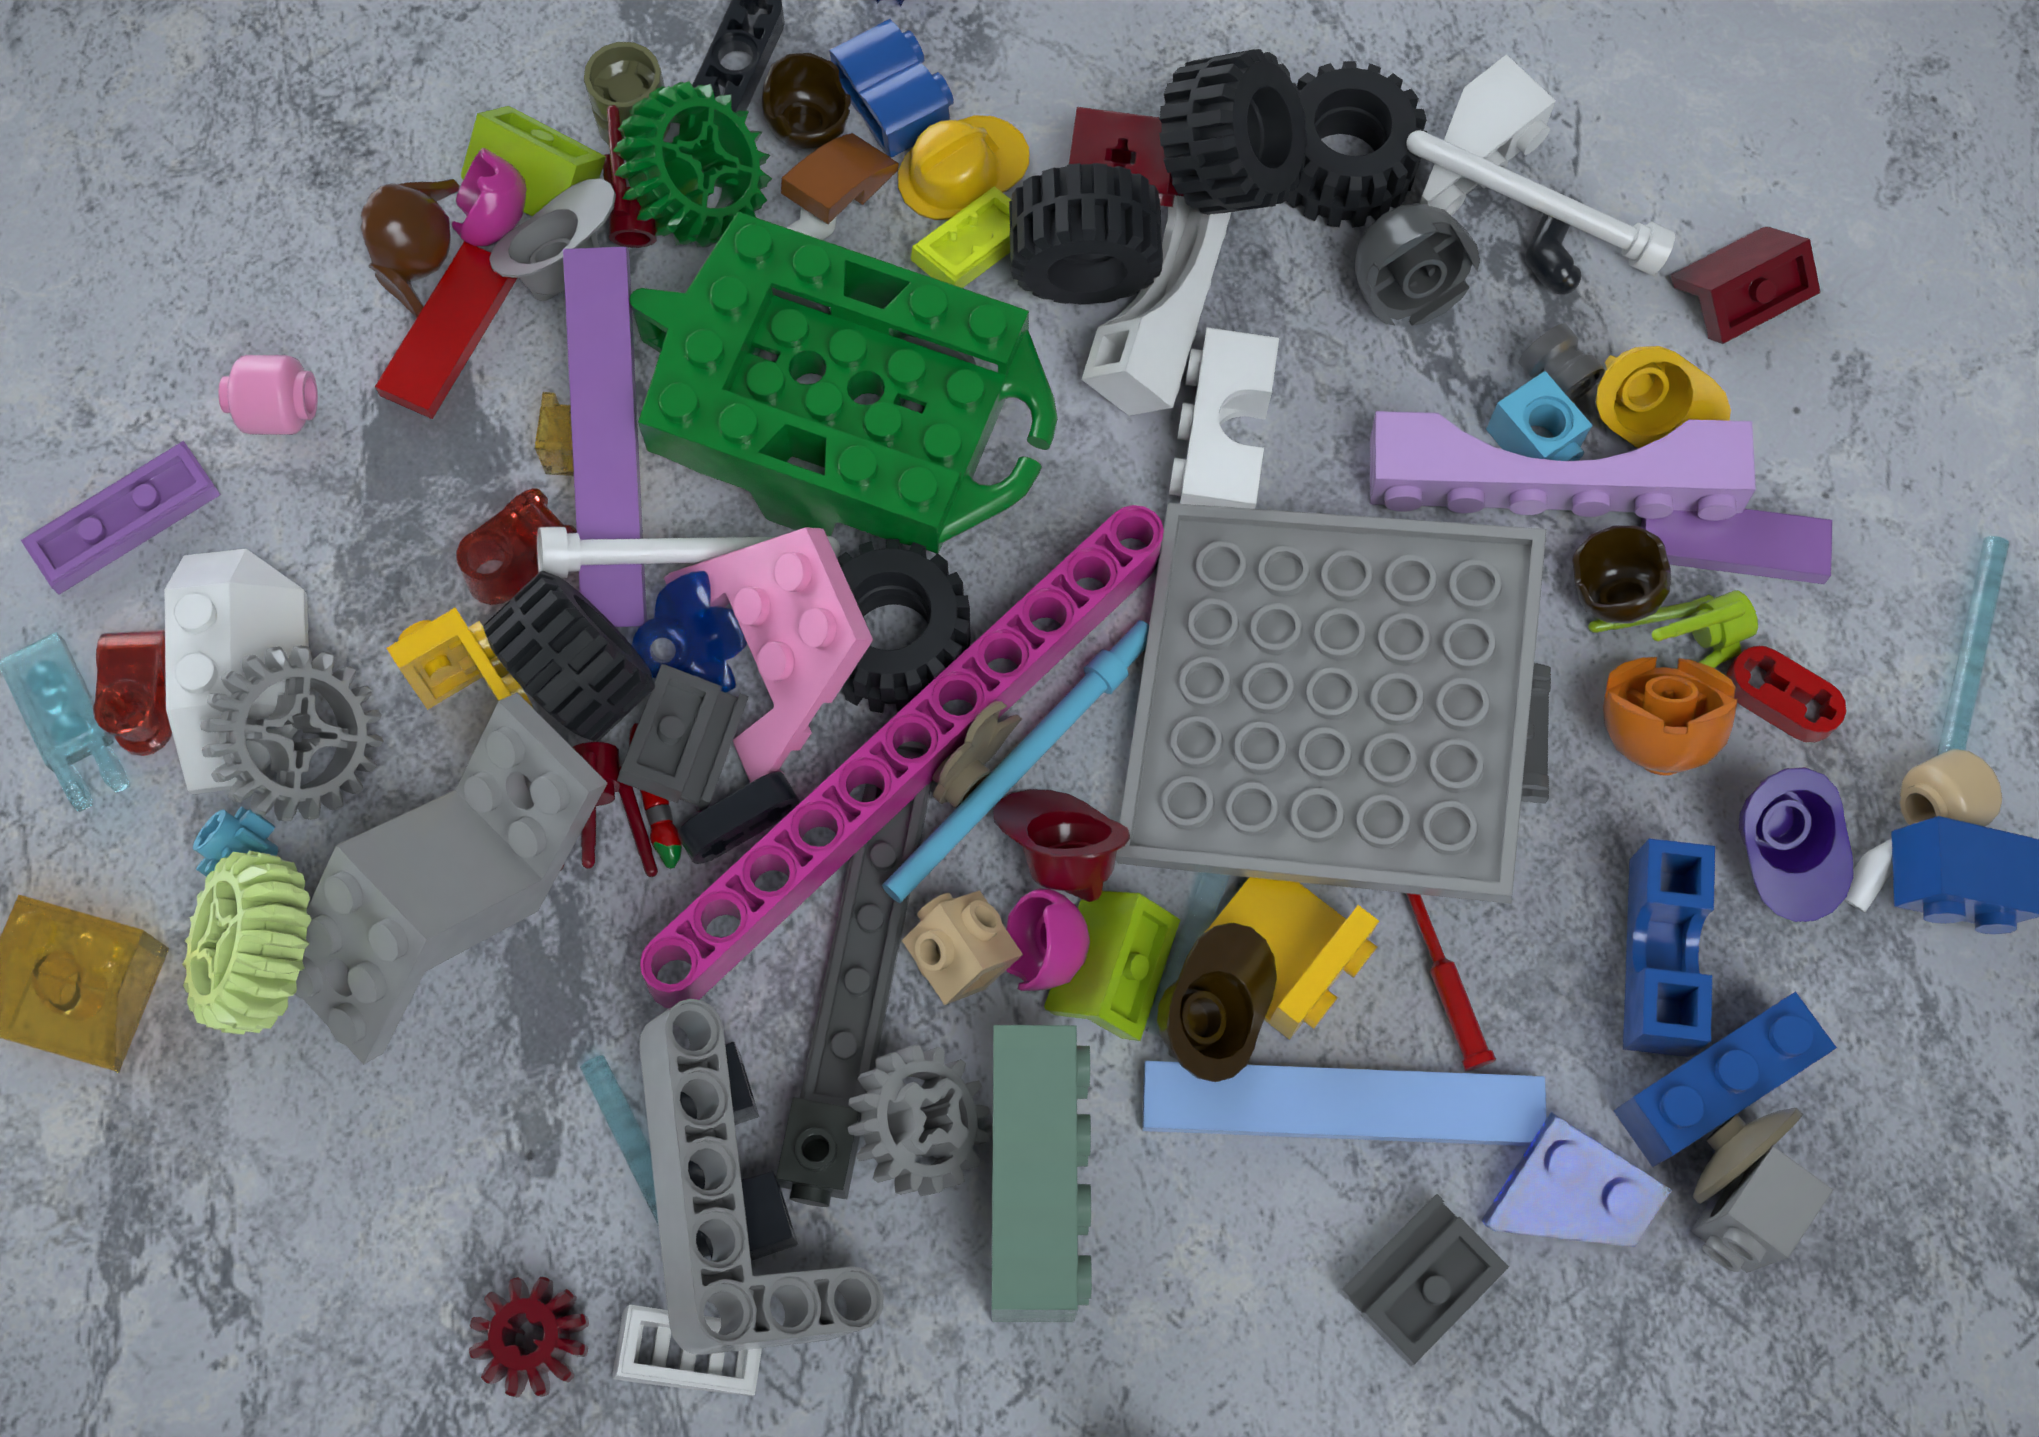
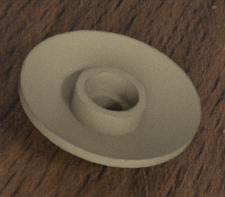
[1693,1107,1803,1204]

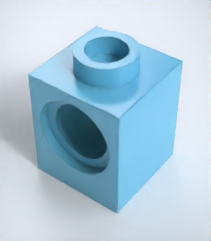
[1486,371,1592,461]

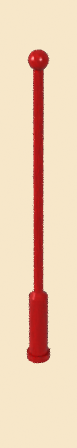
[1406,893,1496,1071]

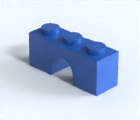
[1623,838,1715,1057]
[1614,991,1837,1167]

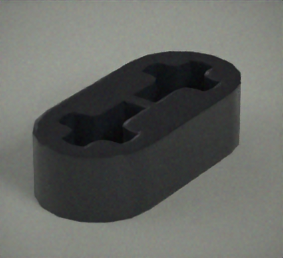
[677,772,800,864]

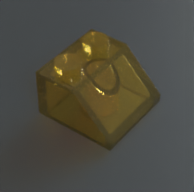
[0,894,169,1073]

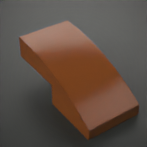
[781,133,899,224]

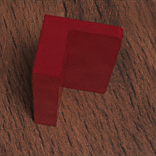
[1671,227,1821,344]

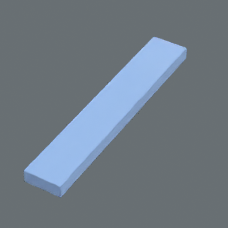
[1142,1061,1547,1147]

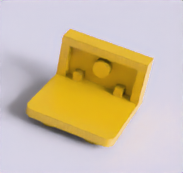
[386,607,534,710]
[1205,877,1379,1040]

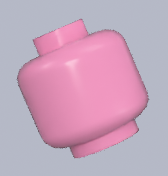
[218,355,318,435]

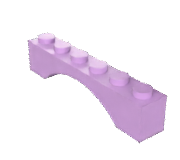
[1370,411,1756,521]

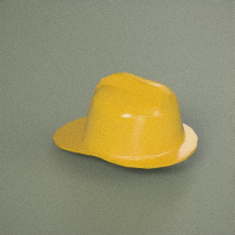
[898,115,1029,220]
[1595,346,1731,449]

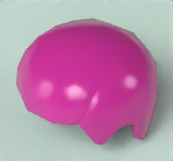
[451,148,526,246]
[1006,888,1090,991]

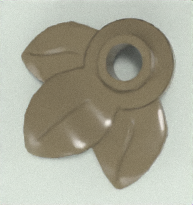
[932,701,1022,808]

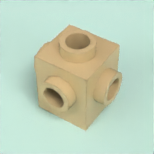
[902,890,1023,1005]

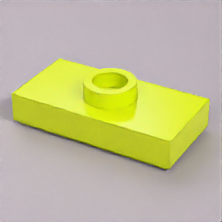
[911,186,1012,288]

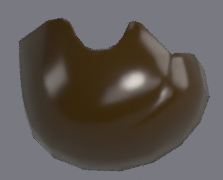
[761,53,851,150]
[1572,525,1671,623]

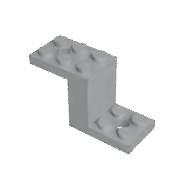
[295,693,607,1064]

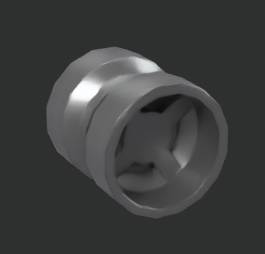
[1518,323,1605,403]

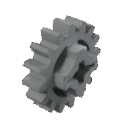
[848,1045,990,1196]

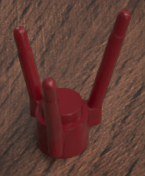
[603,105,657,248]
[560,742,658,877]

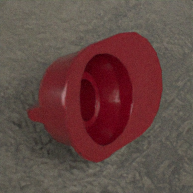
[993,789,1130,902]

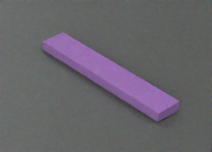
[563,247,647,627]

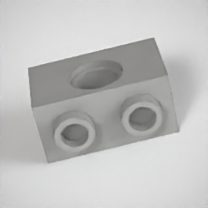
[1690,1146,1833,1273]

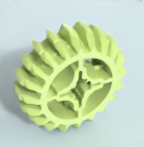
[182,851,311,1035]

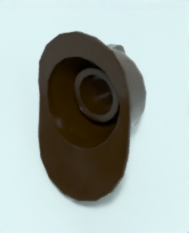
[1157,923,1277,1082]

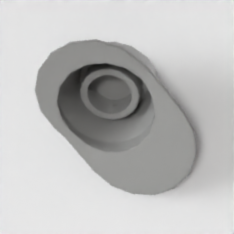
[489,179,616,301]

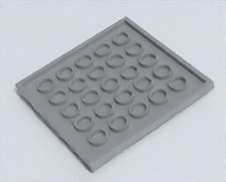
[1116,503,1546,904]

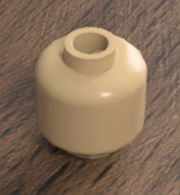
[1900,749,2002,827]

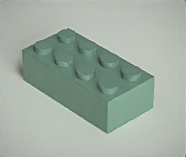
[992,1025,1092,1322]

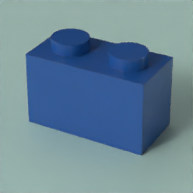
[1891,816,2039,934]

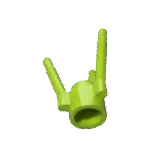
[1588,590,1758,668]

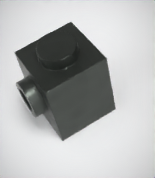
[776,1097,861,1207]

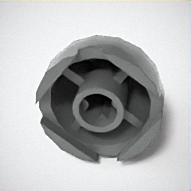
[1354,203,1480,326]

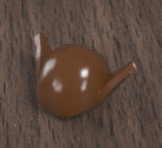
[360,179,459,318]

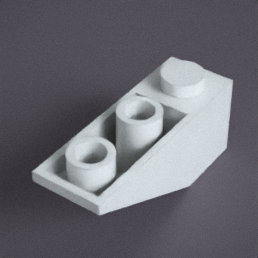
[1420,54,1556,216]

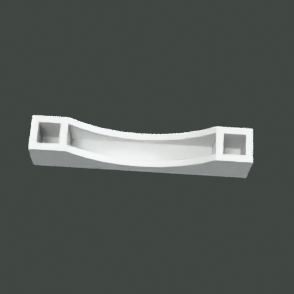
[1081,195,1231,416]

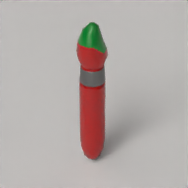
[628,723,682,869]

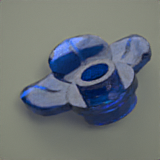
[632,571,747,693]

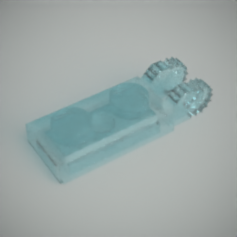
[0,632,130,813]

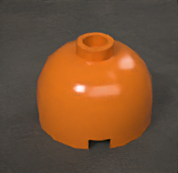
[1603,657,1738,775]

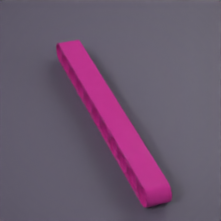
[640,505,1164,1009]

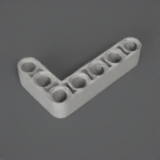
[639,999,884,1355]

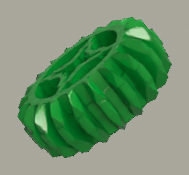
[613,81,772,247]

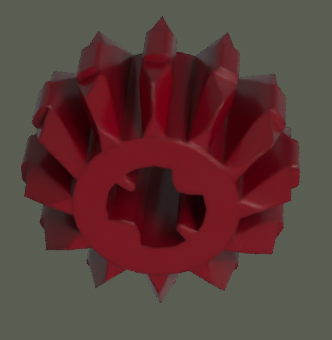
[469,1277,589,1398]

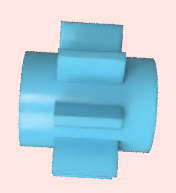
[193,807,278,877]

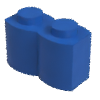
[829,19,954,158]

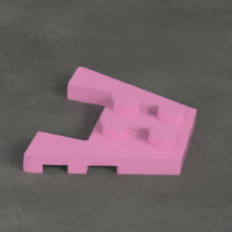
[664,527,873,783]

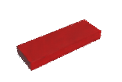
[375,241,517,419]

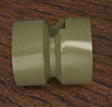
[584,42,671,145]

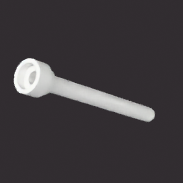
[1406,130,1675,275]
[537,527,840,578]

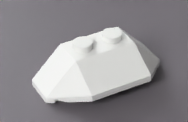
[164,549,310,794]

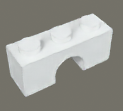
[1169,327,1279,509]

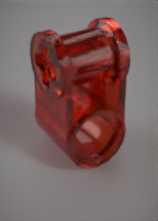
[456,488,577,605]
[93,629,172,756]

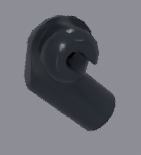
[1526,213,1582,295]

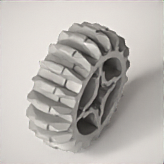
[200,645,384,821]

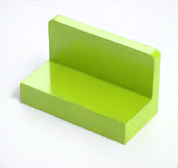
[461,106,606,217]
[1044,891,1181,1041]

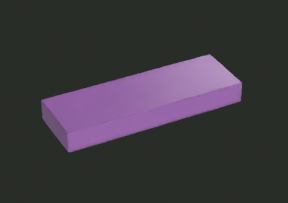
[21,441,221,595]
[1641,509,1832,584]

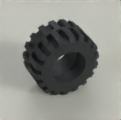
[1159,49,1307,215]
[1286,61,1427,228]
[1009,163,1163,305]
[837,539,971,713]
[483,571,655,742]

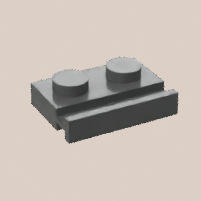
[617,664,749,812]
[1339,1194,1509,1366]

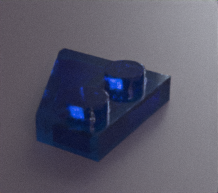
[1481,1112,1672,1247]

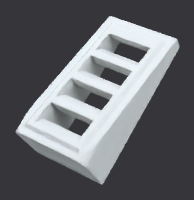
[612,1305,762,1396]

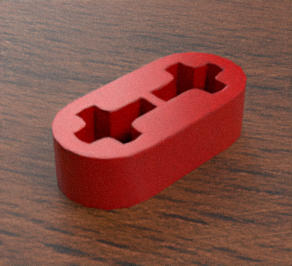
[1726,646,1847,743]

